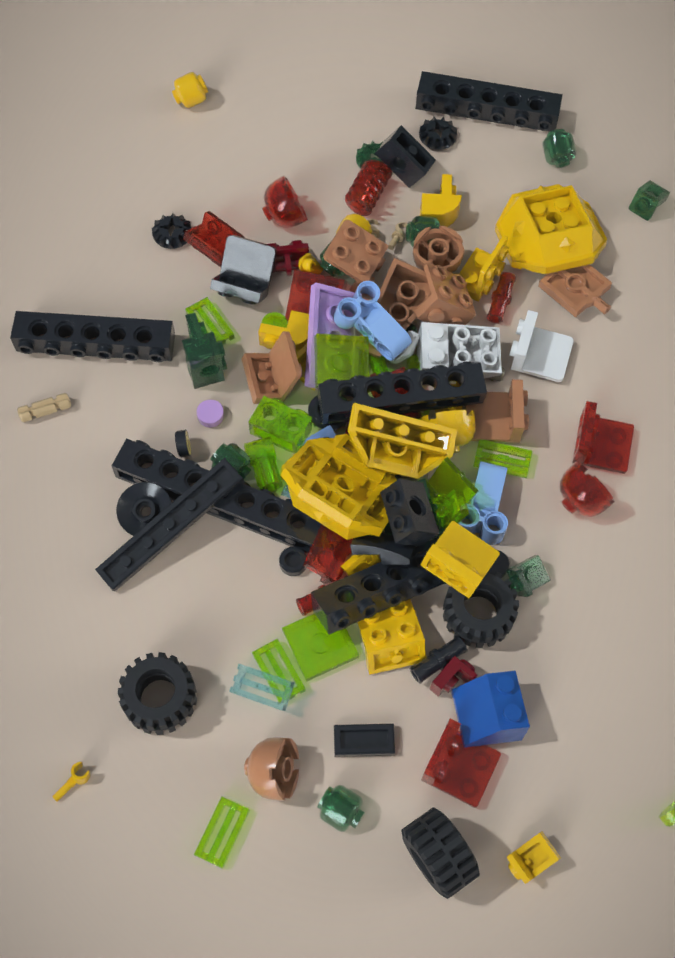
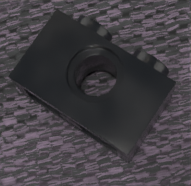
[374,125,436,188]
[380,479,439,547]

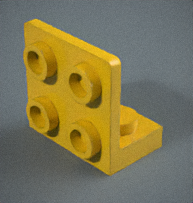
[459,235,509,302]
[421,521,500,598]
[357,599,426,675]

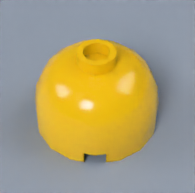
[421,410,476,453]

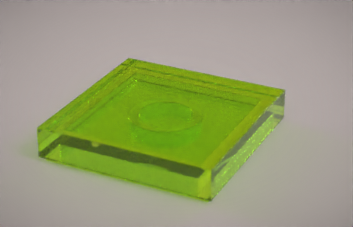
[314,333,370,388]
[282,613,359,682]

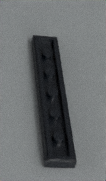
[95,458,244,592]

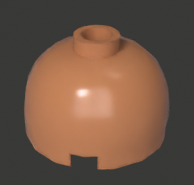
[413,226,464,273]
[244,737,299,800]

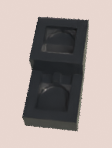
[350,533,416,565]

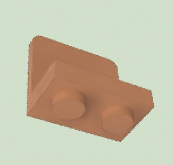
[323,220,389,292]
[415,262,476,325]
[242,331,302,404]
[465,379,529,443]

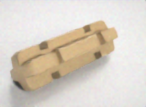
[17,393,71,422]

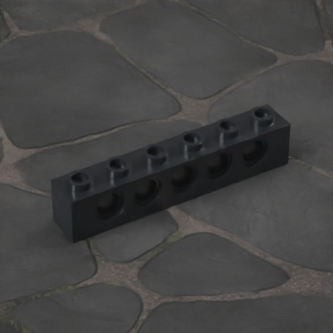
[415,71,563,132]
[10,311,175,363]
[318,361,487,424]
[311,537,447,635]

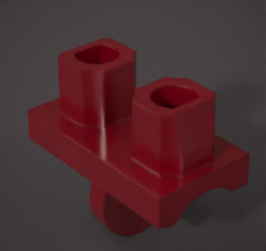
[267,240,309,276]

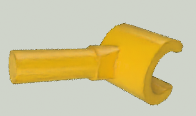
[52,762,90,802]

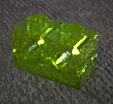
[248,396,312,454]

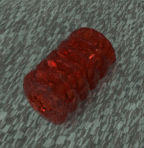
[345,160,392,216]

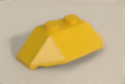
[348,403,457,479]

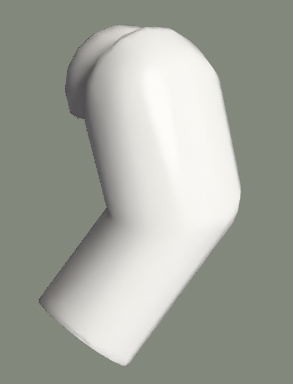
[390,331,420,364]

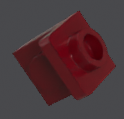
[430,656,478,697]

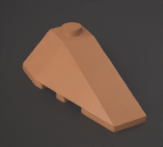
[355,258,432,359]

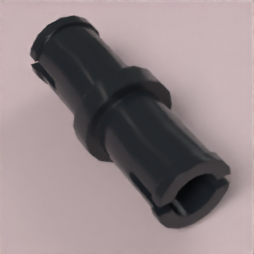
[409,636,468,684]

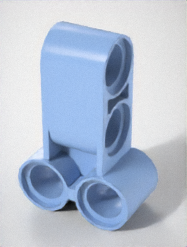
[334,281,412,361]
[453,461,508,545]

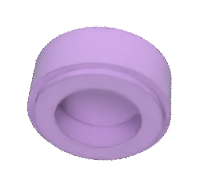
[197,400,224,428]

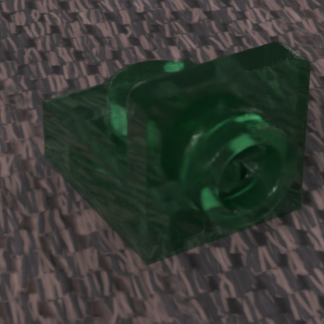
[629,180,671,221]
[506,555,551,597]

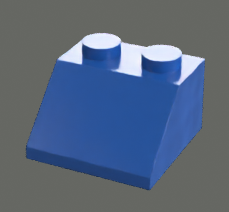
[451,671,530,748]

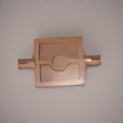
[538,264,612,317]

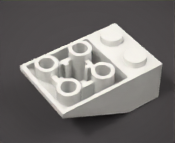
[416,322,502,384]

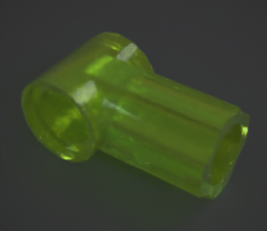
[244,437,283,492]

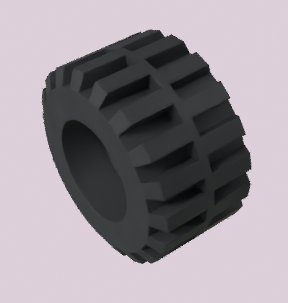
[443,569,519,648]
[118,652,197,735]
[401,807,480,899]

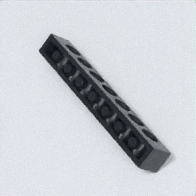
[111,438,329,557]

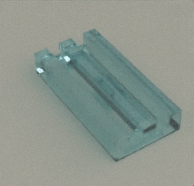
[229,664,295,711]

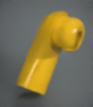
[298,253,323,275]

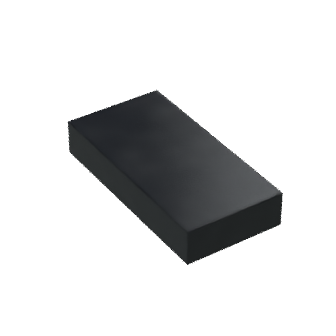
[334,723,395,757]

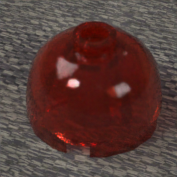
[262,176,308,228]
[560,462,615,517]

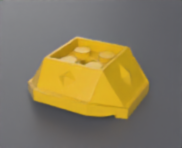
[495,184,607,274]
[281,434,397,540]

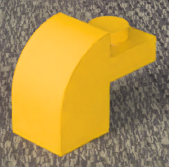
[420,174,462,229]
[258,310,309,349]

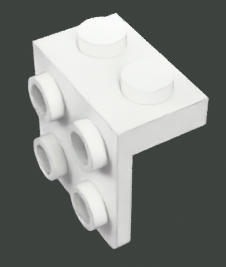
[509,310,574,382]

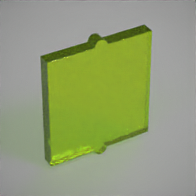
[428,457,479,514]

